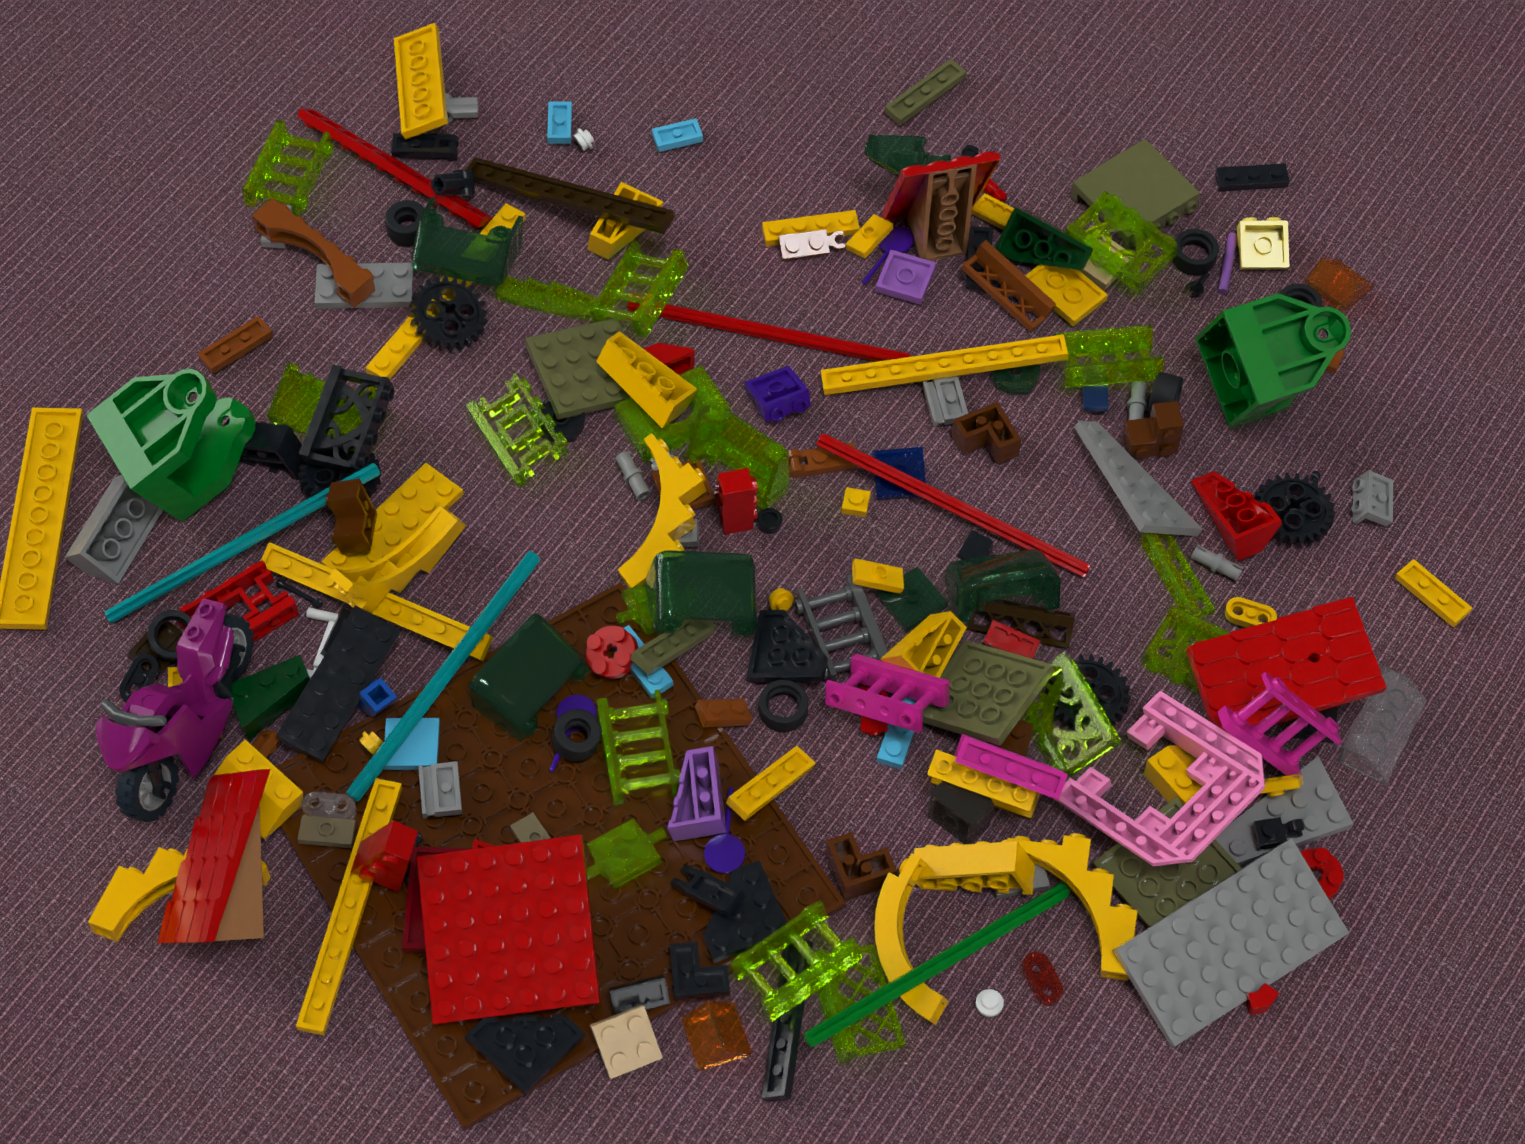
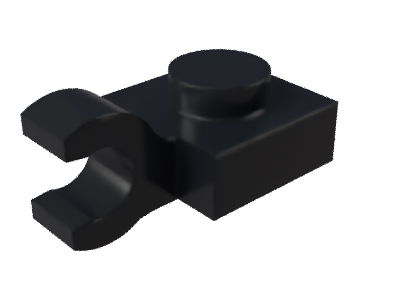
[1253,817,1304,850]

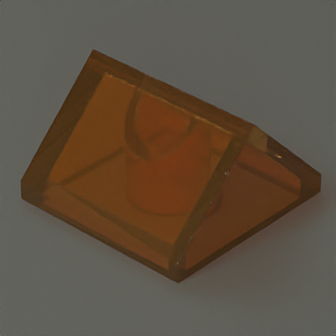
[682,1000,752,1071]

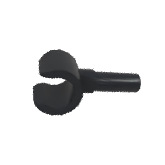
[1185,272,1210,297]

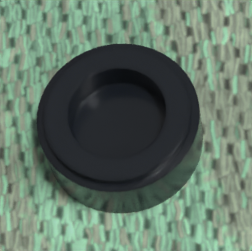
[757,508,782,534]

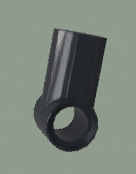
[431,170,475,195]

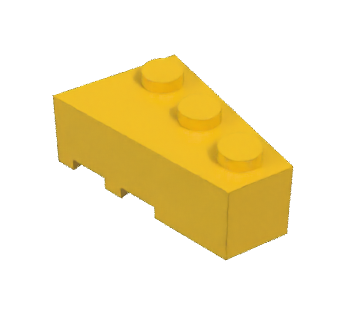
[587,182,664,260]
[880,611,967,678]

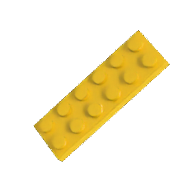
[394,23,448,139]
[321,463,464,570]

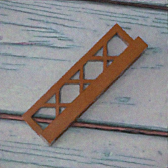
[961,240,1056,332]

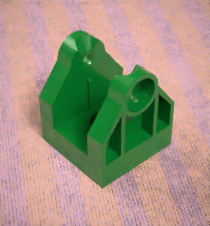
[1195,293,1351,429]
[86,368,256,522]

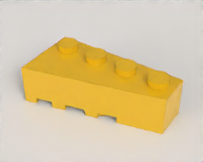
[596,331,697,428]
[914,839,1035,895]

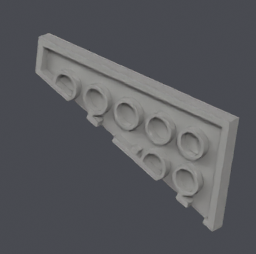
[1074,421,1202,536]
[1215,756,1353,866]

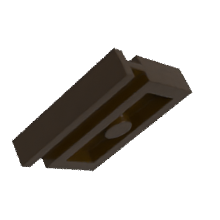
[127,621,183,680]

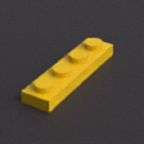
[762,210,860,247]
[726,746,816,821]

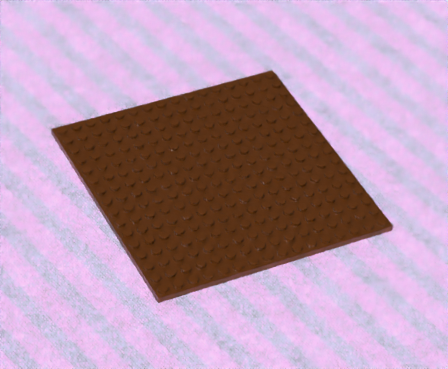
[276,582,846,1131]

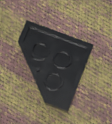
[747,610,828,683]
[703,860,790,963]
[465,1015,585,1095]

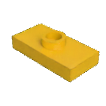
[971,193,1014,230]
[845,214,893,259]
[852,558,904,594]
[1260,773,1304,797]

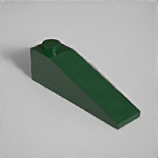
[995,207,1094,271]

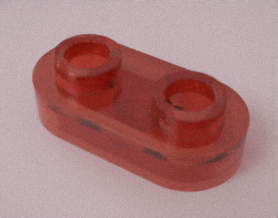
[1022,952,1063,1006]

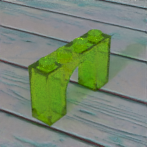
[615,365,731,462]

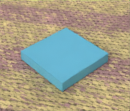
[384,718,440,770]

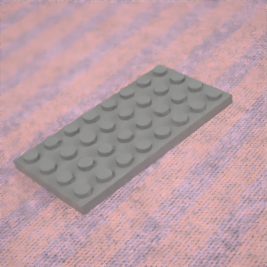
[1113,838,1349,1047]

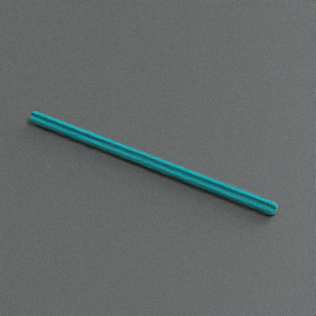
[104,463,380,623]
[346,551,540,801]

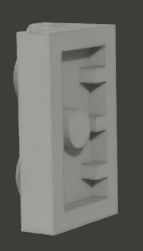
[1352,470,1393,527]

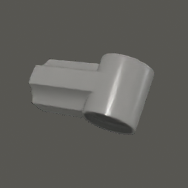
[445,93,478,123]

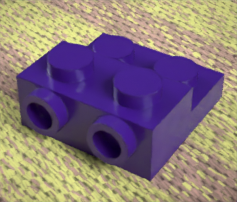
[744,366,811,422]

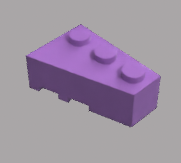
[667,746,726,841]

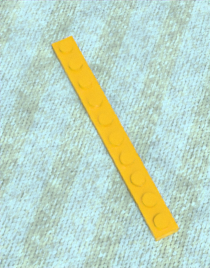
[365,203,526,380]
[821,334,1068,395]
[260,542,494,661]
[296,778,402,1036]

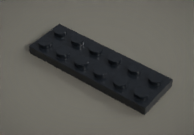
[276,605,401,764]

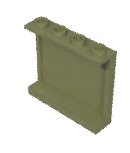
[1070,139,1200,250]

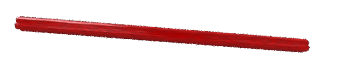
[627,297,911,362]
[816,433,1090,578]

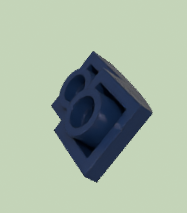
[1081,367,1109,412]

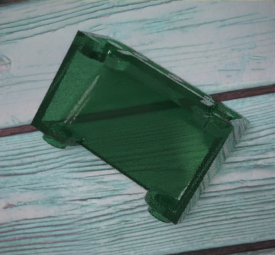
[864,135,952,179]
[945,549,1061,623]
[645,550,757,636]
[470,613,589,741]

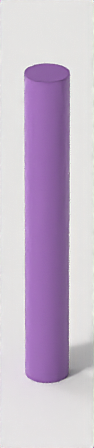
[1218,233,1237,295]

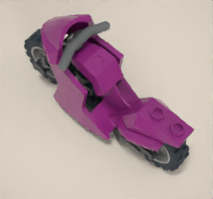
[95,598,254,822]

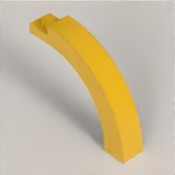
[875,853,949,1026]

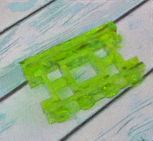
[466,373,569,487]

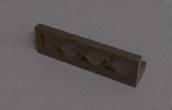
[967,594,1076,648]

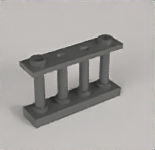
[794,574,888,682]

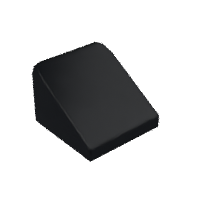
[957,530,993,568]

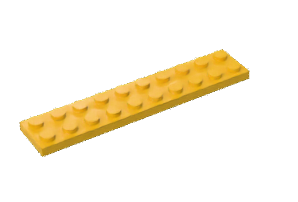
[0,407,84,630]

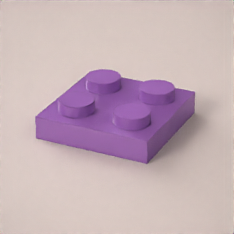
[875,250,936,305]

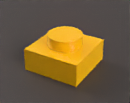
[841,487,871,517]

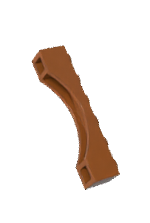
[252,198,375,308]

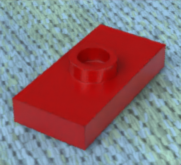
[982,620,1040,659]

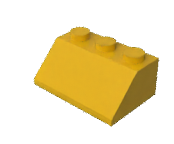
[214,739,304,840]
[1144,745,1203,805]

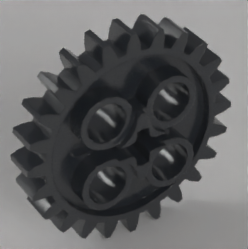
[408,275,488,352]
[298,447,381,498]
[1254,473,1336,548]
[1045,654,1131,735]

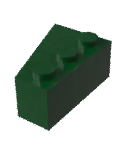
[231,655,311,741]

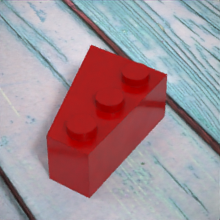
[714,468,758,535]
[351,820,418,893]

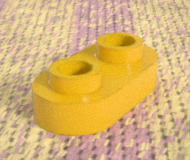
[1225,597,1277,628]

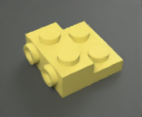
[1237,217,1289,270]

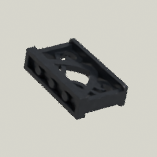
[299,365,395,473]

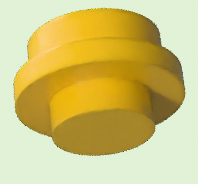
[769,588,794,611]
[359,731,383,755]

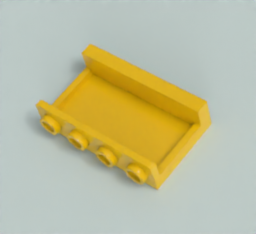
[928,749,1040,820]

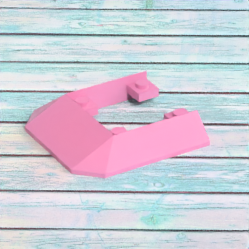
[1053,691,1265,866]

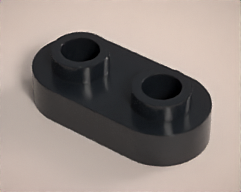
[119,653,161,702]

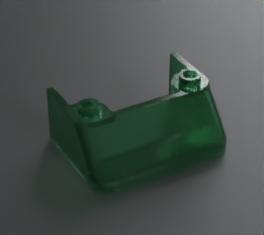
[411,197,523,286]

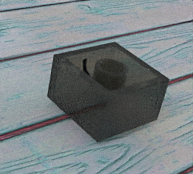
[928,781,994,845]

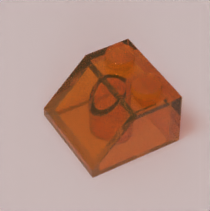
[1305,257,1374,310]

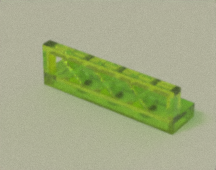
[1140,532,1215,623]

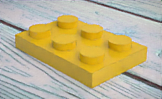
[1025,264,1108,327]

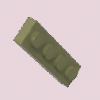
[884,59,967,126]
[630,612,717,675]

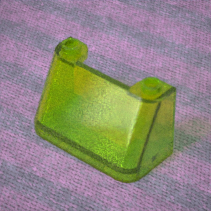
[266,362,378,451]
[685,404,790,509]

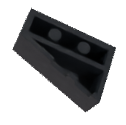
[224,419,303,480]

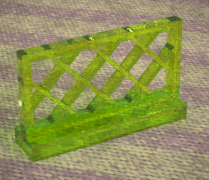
[810,944,906,1064]

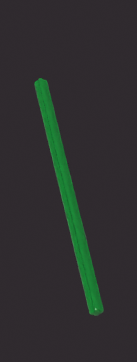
[804,883,1070,1047]

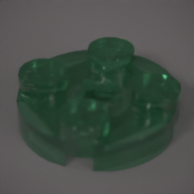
[991,364,1040,395]

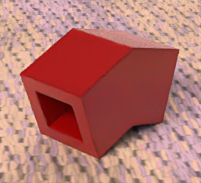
[1245,983,1279,1016]

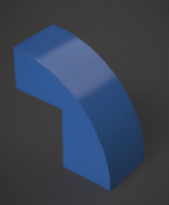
[357,678,397,717]

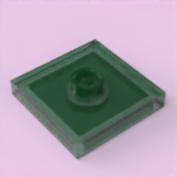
[876,566,948,633]

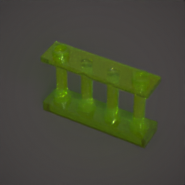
[242,120,334,217]
[590,240,689,337]
[1055,325,1164,388]
[597,689,680,805]
[730,900,862,1022]

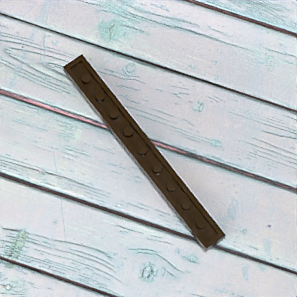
[466,157,675,234]

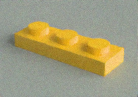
[1395,559,1472,628]

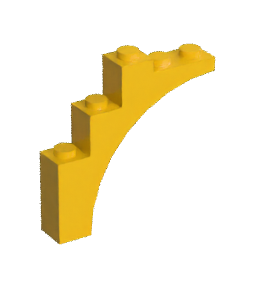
[617,433,707,598]
[329,505,467,613]
[1008,833,1137,981]
[88,847,271,942]

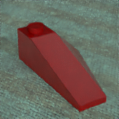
[1191,471,1282,561]

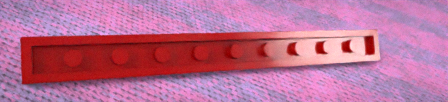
[297,108,493,229]

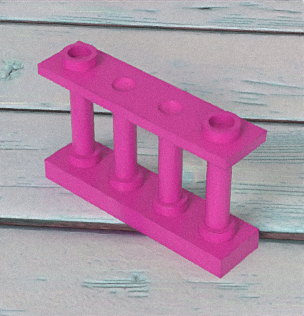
[825,654,950,733]
[1218,672,1342,775]
[954,734,1068,800]

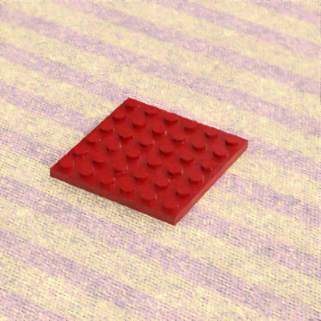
[417,835,601,1025]

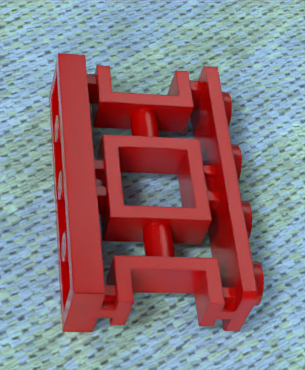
[177,560,299,643]

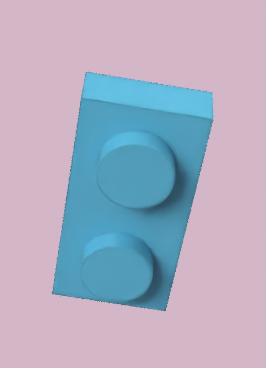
[547,101,572,144]
[652,119,703,152]

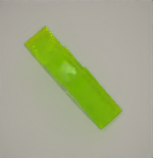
[494,274,597,319]

